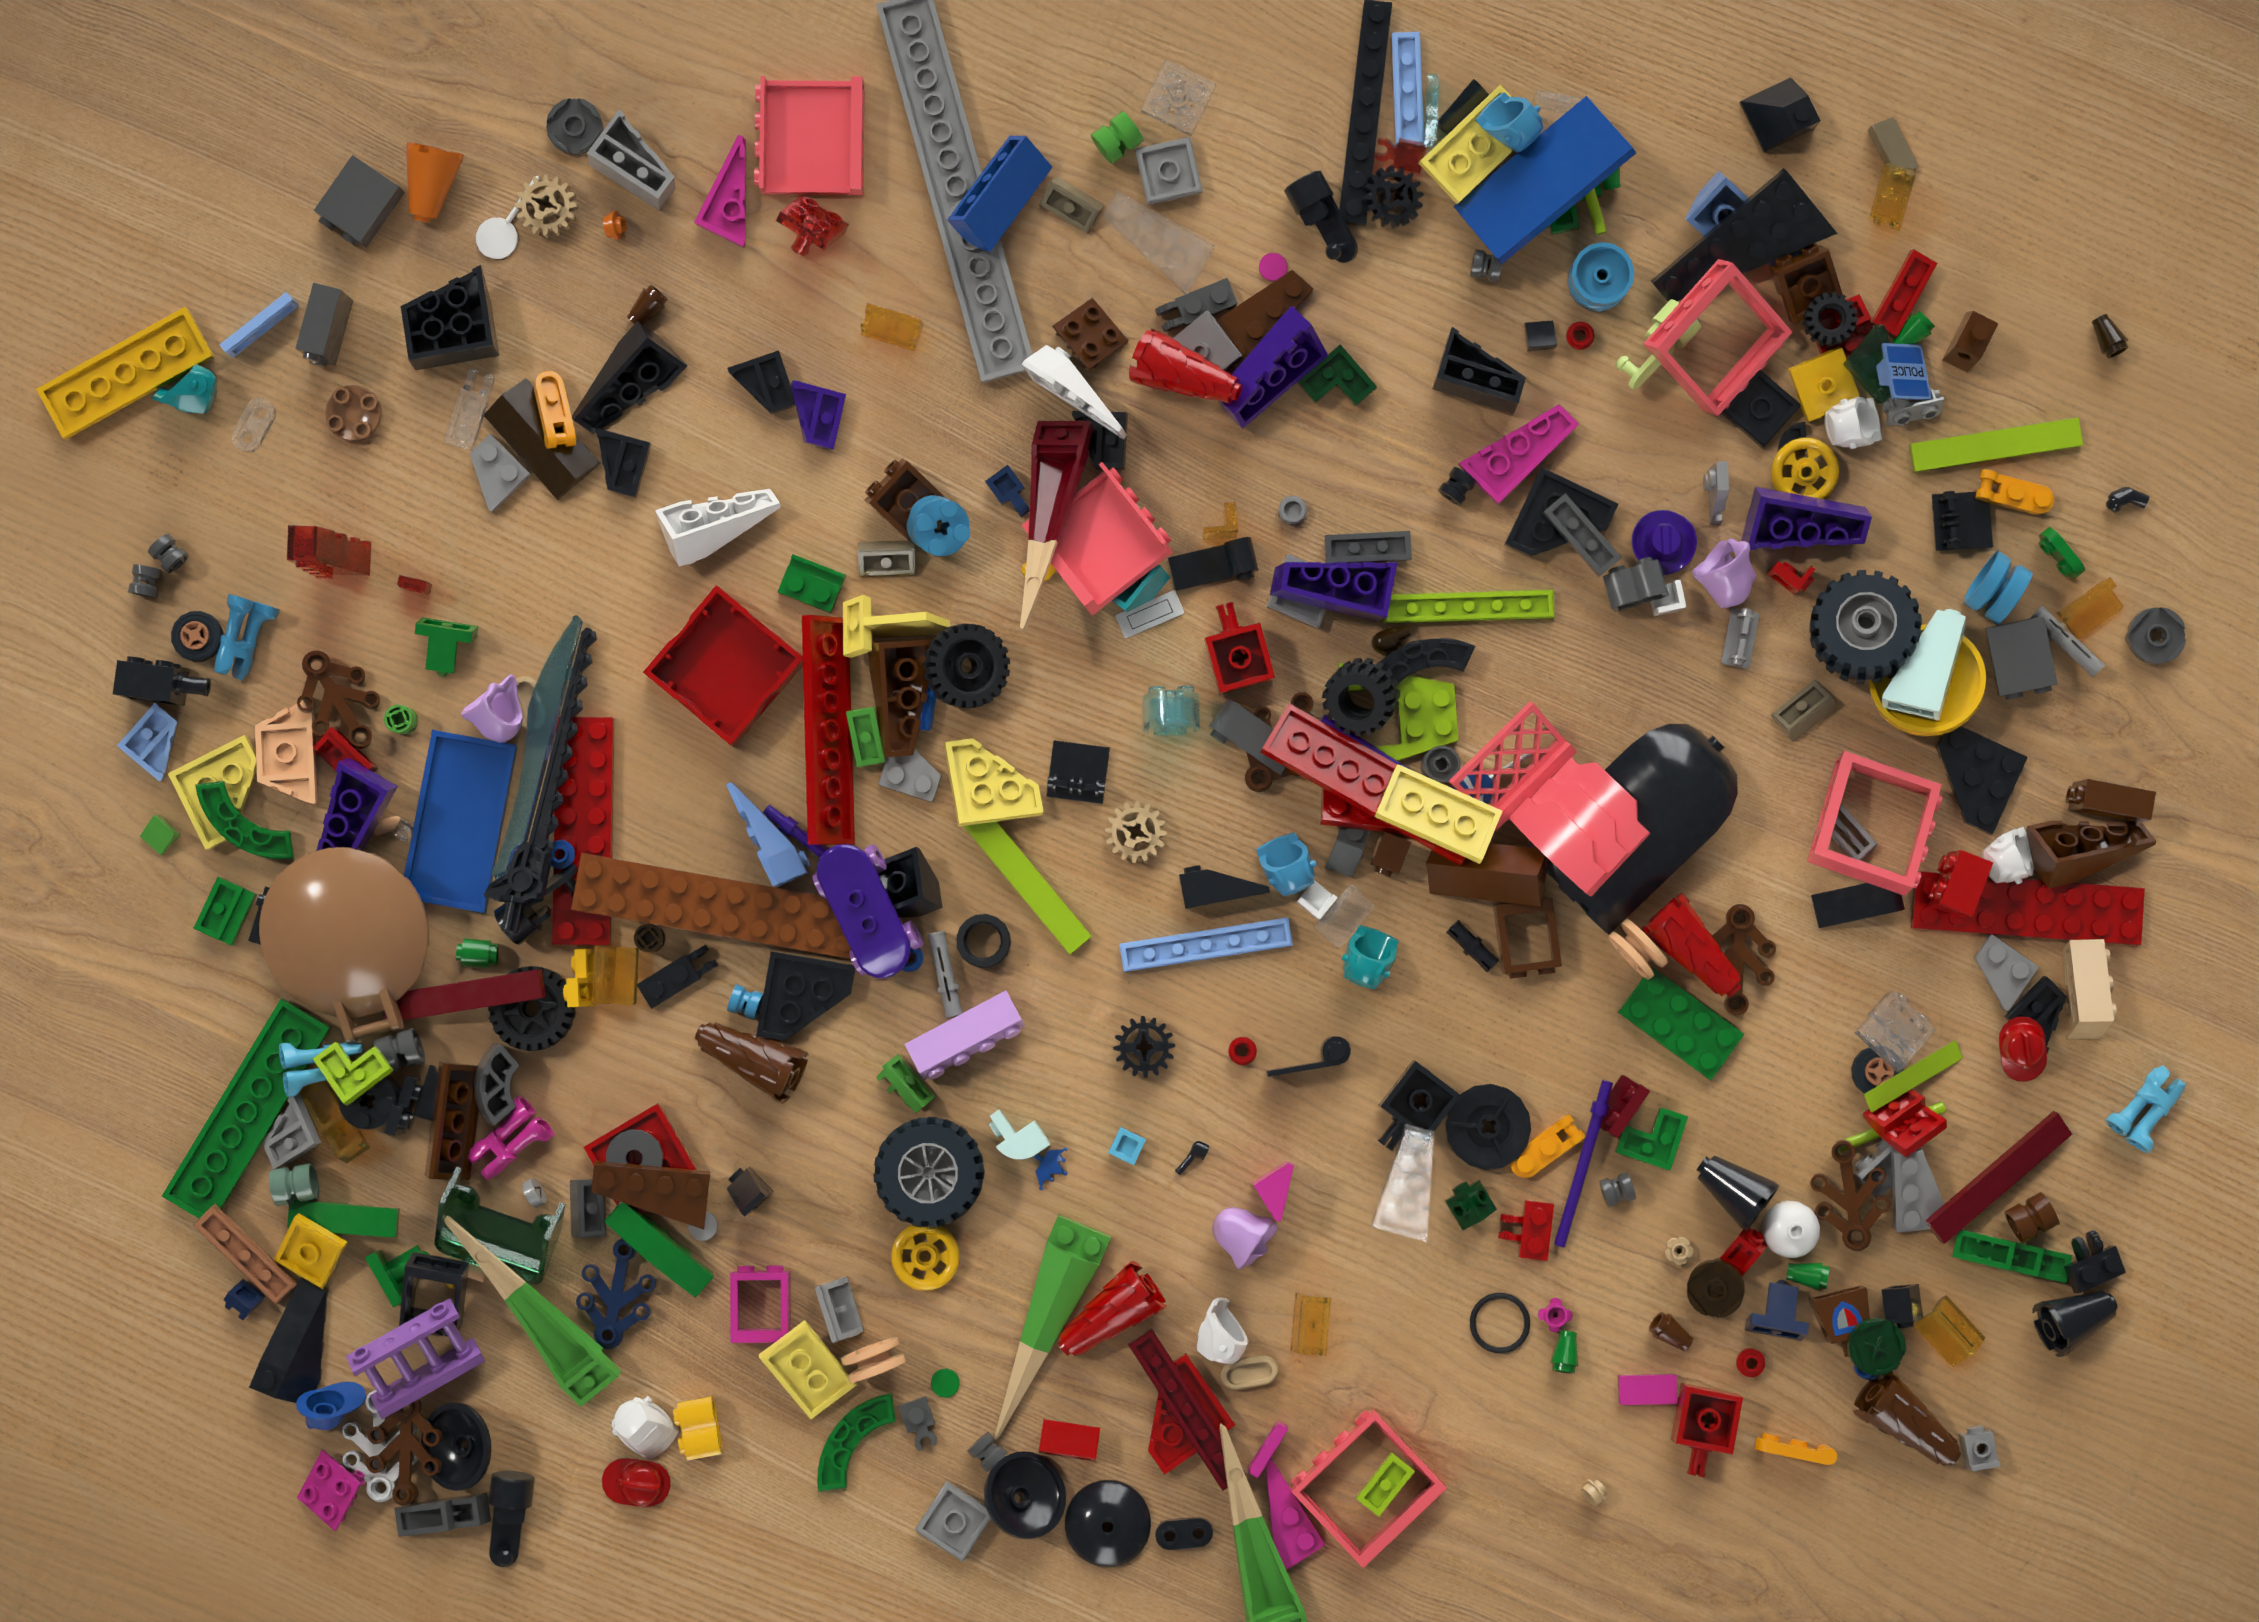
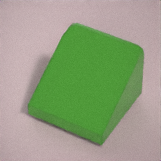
[140,814,181,855]

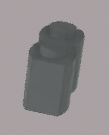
[1603,557,1669,612]

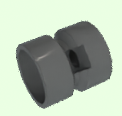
[1420,746,1461,784]
[374,1028,425,1073]

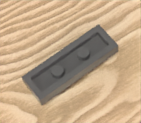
[1543,493,1622,577]
[1324,531,1412,563]

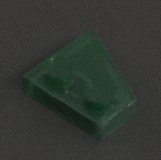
[1843,324,1891,403]

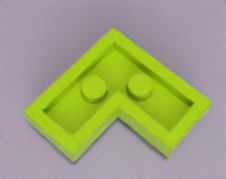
[313,1042,394,1105]

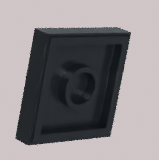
[1721,370,1801,449]

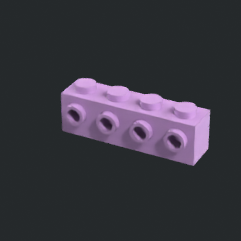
[905,991,1025,1080]

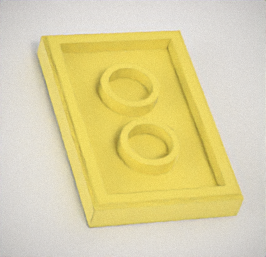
[759,1320,857,1420]

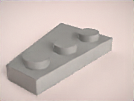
[1891,1147,1944,1233]

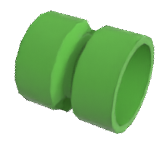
[1091,111,1144,165]

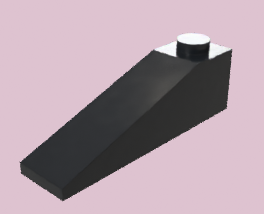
[572,321,687,434]
[249,1277,328,1403]

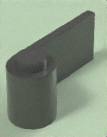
[1209,698,1286,775]

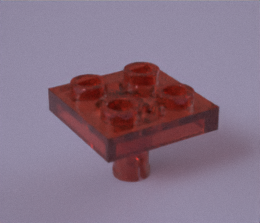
[776,195,849,256]

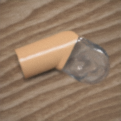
[374,816,413,842]

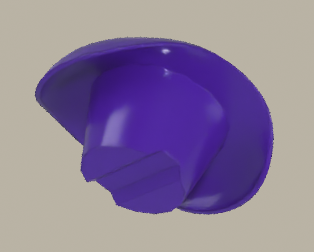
[1632,510,1697,575]

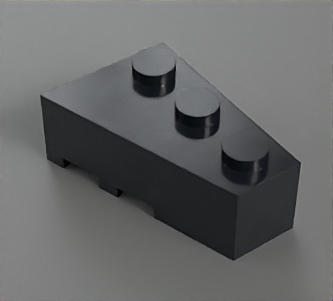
[1432,327,1526,414]

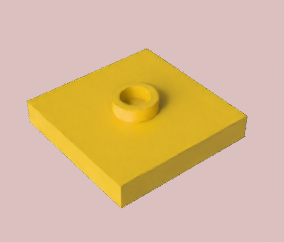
[1788,346,1860,422]
[274,1213,348,1289]

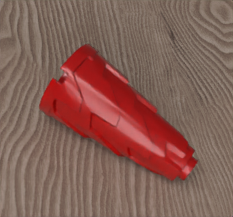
[1129,328,1243,403]
[1641,892,1742,998]
[1058,1261,1167,1356]

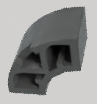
[474,1043,519,1126]

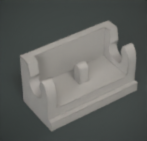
[815,1276,864,1343]

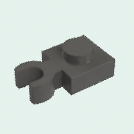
[898,1396,937,1451]

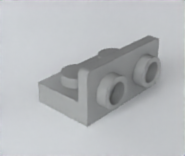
[1853,1139,1894,1198]

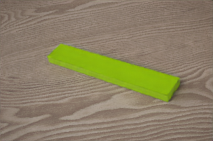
[1909,417,2083,473]
[1383,590,1555,624]
[964,821,1092,954]

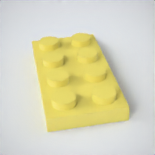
[1418,85,1513,204]
[1374,764,1502,864]

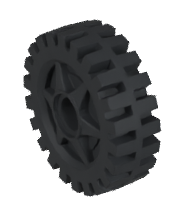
[923,624,1010,708]
[488,966,576,1051]

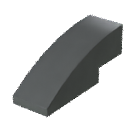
[394,1493,491,1537]

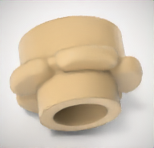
[1665,1237,1693,1265]
[1581,1479,1607,1507]

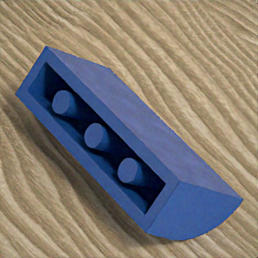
[947,136,1053,252]

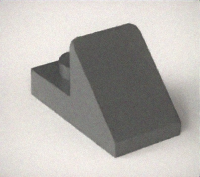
[1325,827,1371,878]

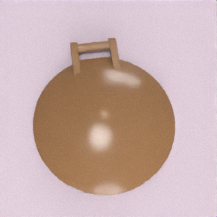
[259,847,429,1044]

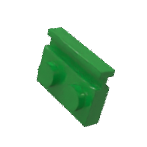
[778,554,846,614]
[193,877,258,946]

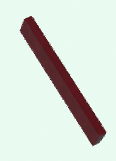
[383,969,546,1020]
[1925,1111,2073,1244]
[1128,1329,1247,1491]

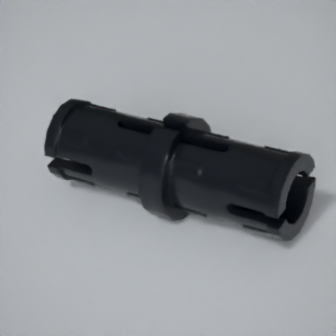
[1446,920,1499,973]

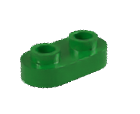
[2039,527,2085,579]

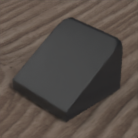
[1524,320,1557,351]

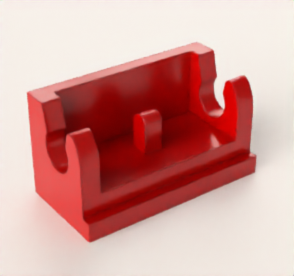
[313,727,378,772]
[1039,1419,1101,1461]

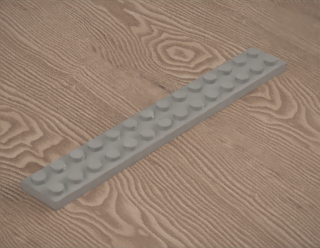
[876,0,1033,383]

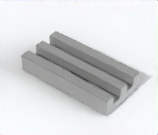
[1817,804,1878,860]

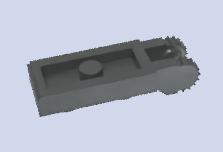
[1155,278,1238,332]

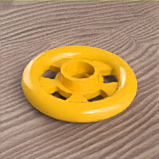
[1771,438,1839,499]
[891,1225,960,1291]

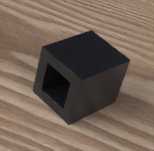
[1881,1284,1923,1328]

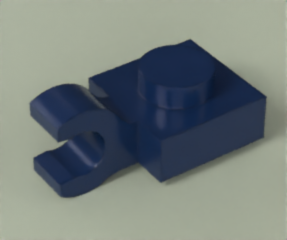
[985,465,1030,518]

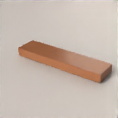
[193,1204,297,1305]

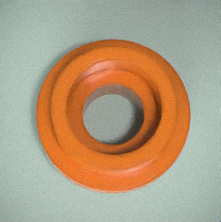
[603,211,627,240]

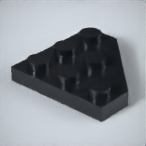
[1504,467,1618,557]
[1936,726,2028,835]
[756,951,856,1041]

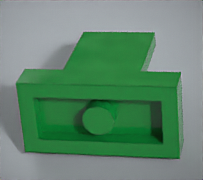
[415,617,478,677]
[365,1245,430,1308]

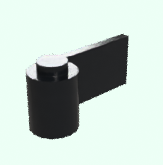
[1168,537,1259,591]
[1811,883,1905,928]
[1266,1036,1351,1077]

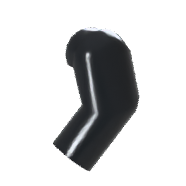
[2106,487,2150,512]

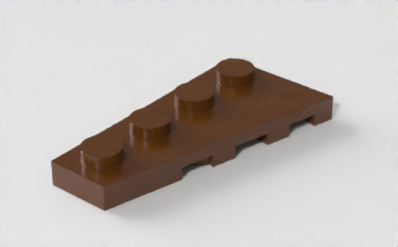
[1216,270,1313,371]
[591,1161,710,1230]

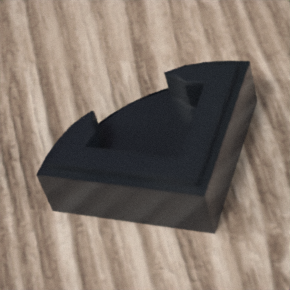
[1777,422,1806,453]

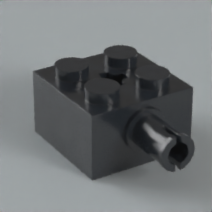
[113,656,211,706]
[1377,1060,1461,1152]

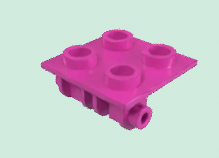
[297,1450,365,1531]

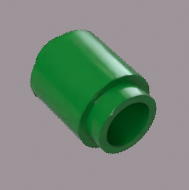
[456,938,499,969]

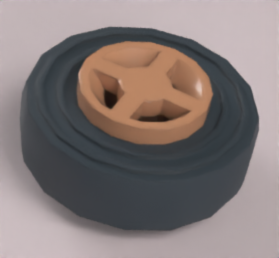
[171,611,224,662]
[1851,1046,1903,1094]

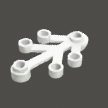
[342,1390,419,1502]

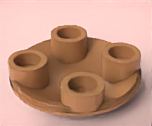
[325,385,382,442]

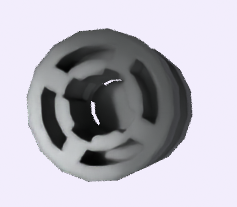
[1470,249,1502,282]
[148,534,189,574]
[128,564,162,598]
[1599,1172,1636,1208]
[967,1432,1008,1472]

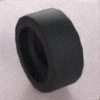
[956,914,1011,968]

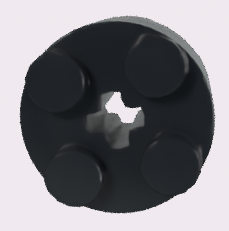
[338,1075,401,1129]

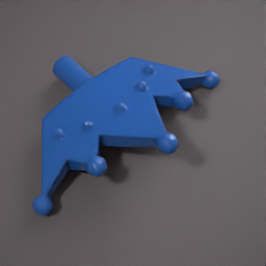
[1034,1147,1068,1191]

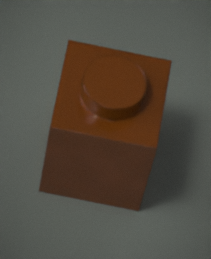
[1370,832,1411,878]

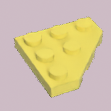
[168,735,257,850]
[944,738,1043,827]

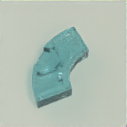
[1424,73,1439,147]

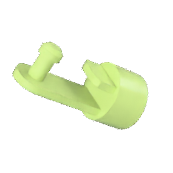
[1616,299,1701,390]

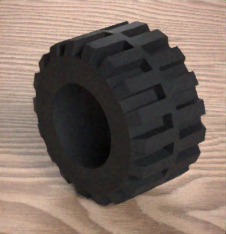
[1322,658,1400,736]

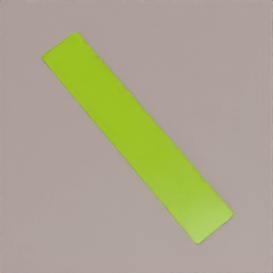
[1864,1040,1963,1112]

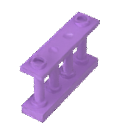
[346,1298,485,1419]

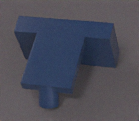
[1745,1280,1809,1341]

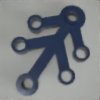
[576,1238,656,1349]

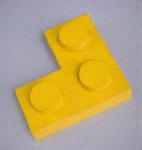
[563,949,597,1007]

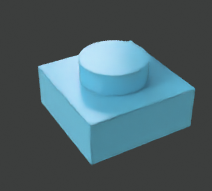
[1108,1127,1146,1165]

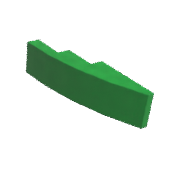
[287,1200,400,1238]
[604,1202,714,1298]
[1952,1230,2073,1283]

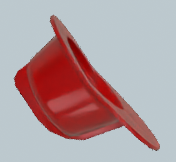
[1999,1017,2047,1082]
[602,1458,671,1507]

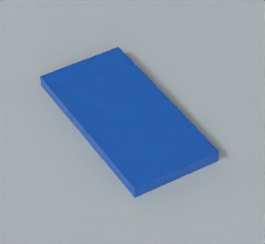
[1453,96,1636,264]
[404,730,518,913]

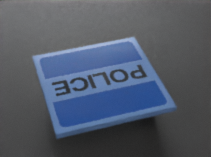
[1876,343,1932,400]

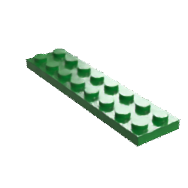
[162,998,332,1219]

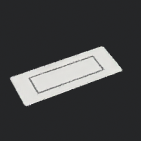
[1115,590,1184,638]

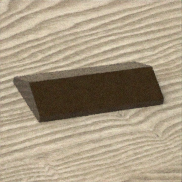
[483,378,601,500]

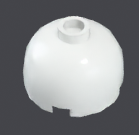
[1761,1200,1820,1258]

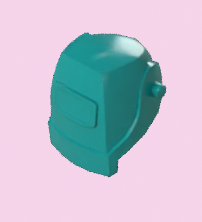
[152,364,217,414]
[1341,925,1399,989]

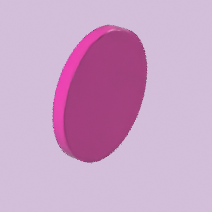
[1259,253,1287,281]

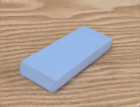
[219,292,299,357]

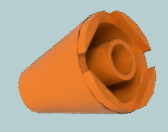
[406,142,464,223]

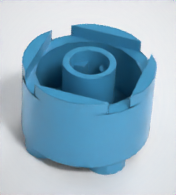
[906,495,970,556]

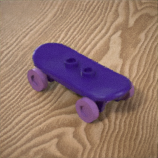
[813,844,923,978]

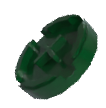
[1847,1317,1906,1376]

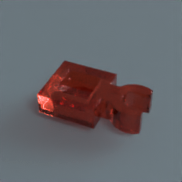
[1374,137,1427,174]

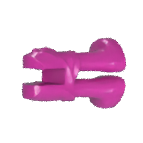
[467,1095,555,1180]

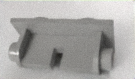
[1882,388,1945,427]
[1721,608,1760,669]

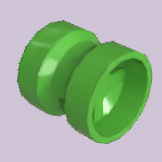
[384,705,418,735]

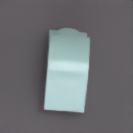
[989,1109,1051,1159]

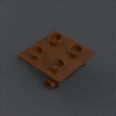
[1052,298,1129,371]

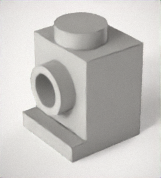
[1959,1425,2000,1472]

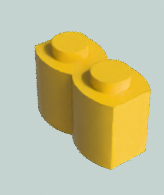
[673,1395,723,1461]

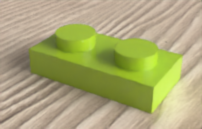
[1356,1452,1415,1517]

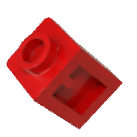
[1766,561,1815,594]
[1720,1228,1767,1276]

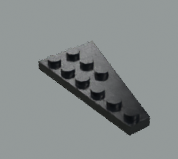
[1651,168,1838,301]

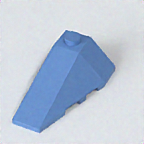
[1685,171,1802,266]
[726,782,811,888]

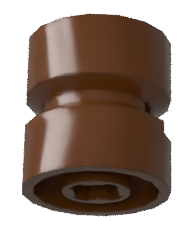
[2004,1192,2060,1244]

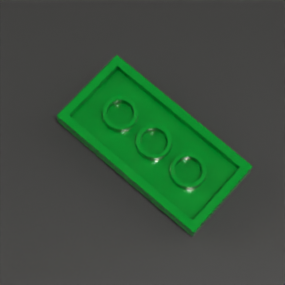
[1617,966,1744,1080]

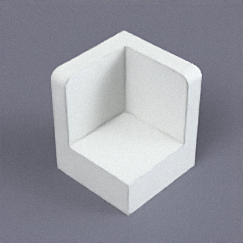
[1650,580,1686,616]
[1296,880,1338,920]

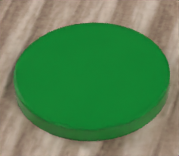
[931,1368,960,1398]

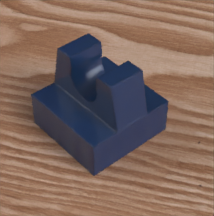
[224,1279,265,1320]

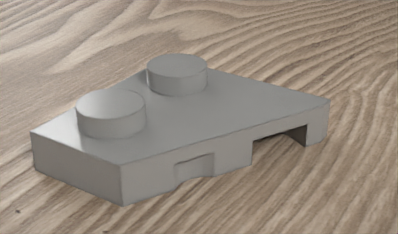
[470,434,531,513]
[878,749,942,803]
[1973,934,2039,1012]
[263,1093,321,1169]

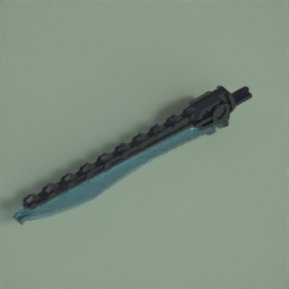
[484,615,597,933]

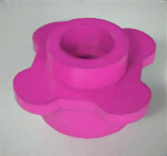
[1538,1298,1573,1332]

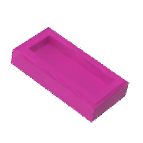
[1618,1374,1678,1405]
[1248,1421,1288,1478]

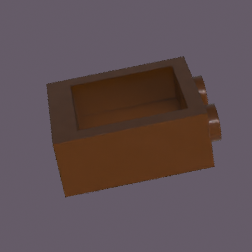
[2066,779,2156,823]
[1493,898,1562,979]

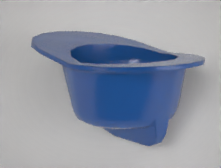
[296,1382,366,1430]

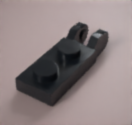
[636,945,718,1009]

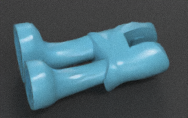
[279,1042,363,1097]
[2105,1065,2186,1154]

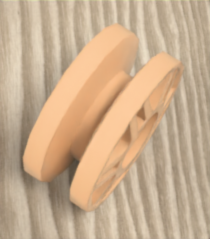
[1607,919,1668,980]
[841,1337,906,1383]

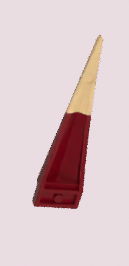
[1020,421,1094,633]

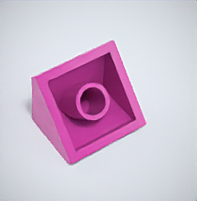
[1252,1161,1294,1222]

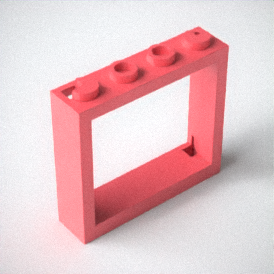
[1643,259,1792,416]
[1807,751,1943,896]
[1290,1409,1447,1568]

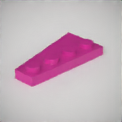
[1458,404,1579,505]

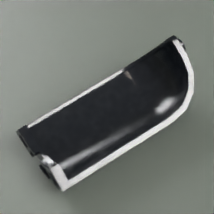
[1525,724,1738,935]

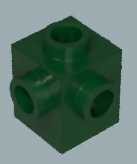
[1445,1180,1497,1230]

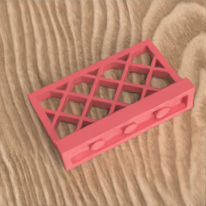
[1449,701,1577,832]

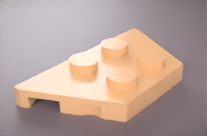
[255,699,318,805]

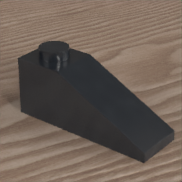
[1179,865,1270,909]
[727,1167,774,1217]

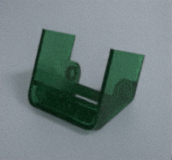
[434,1167,566,1285]

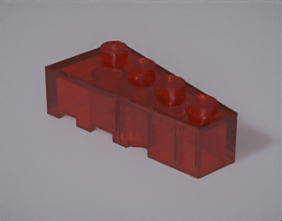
[287,525,371,579]

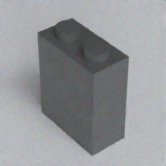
[314,155,405,248]
[295,282,353,368]
[1985,616,2058,700]

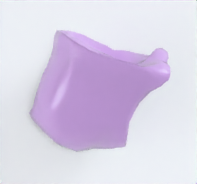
[1692,538,1757,608]
[461,674,523,743]
[1212,1207,1278,1270]

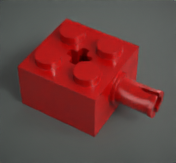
[1204,602,1275,695]
[1671,1383,1743,1477]

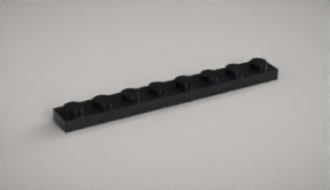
[1339,0,1392,226]

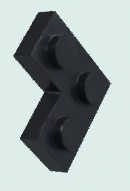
[384,1075,423,1136]

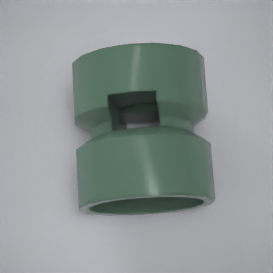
[269,1163,319,1206]

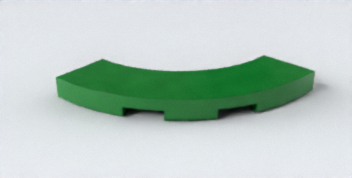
[195,781,294,859]
[817,1392,896,1492]

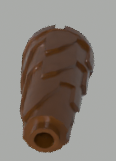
[695,1022,809,1104]
[1853,1371,1961,1466]

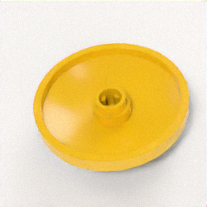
[1869,624,1986,736]

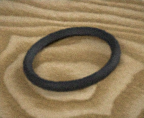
[1470,1293,1530,1353]

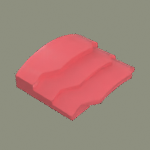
[1509,758,1651,896]

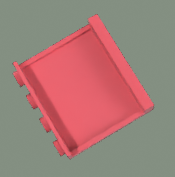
[754,76,865,195]
[1021,462,1173,616]

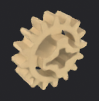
[515,174,578,238]
[1105,801,1167,863]

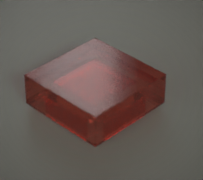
[397,575,432,595]

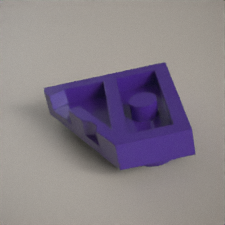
[791,380,846,450]

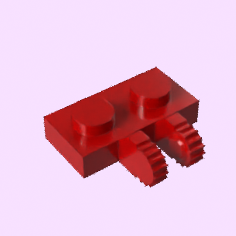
[1498,1200,1554,1261]

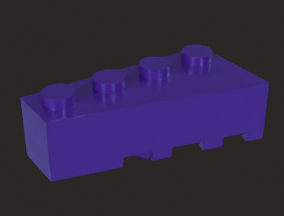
[1217,306,1328,429]
[1741,487,1872,550]
[1270,562,1398,622]
[316,758,398,851]

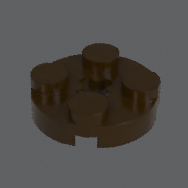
[1687,1258,1745,1318]

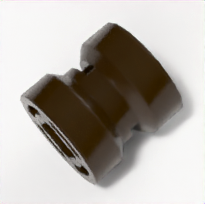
[634,924,666,953]

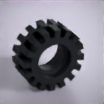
[1802,292,1858,347]

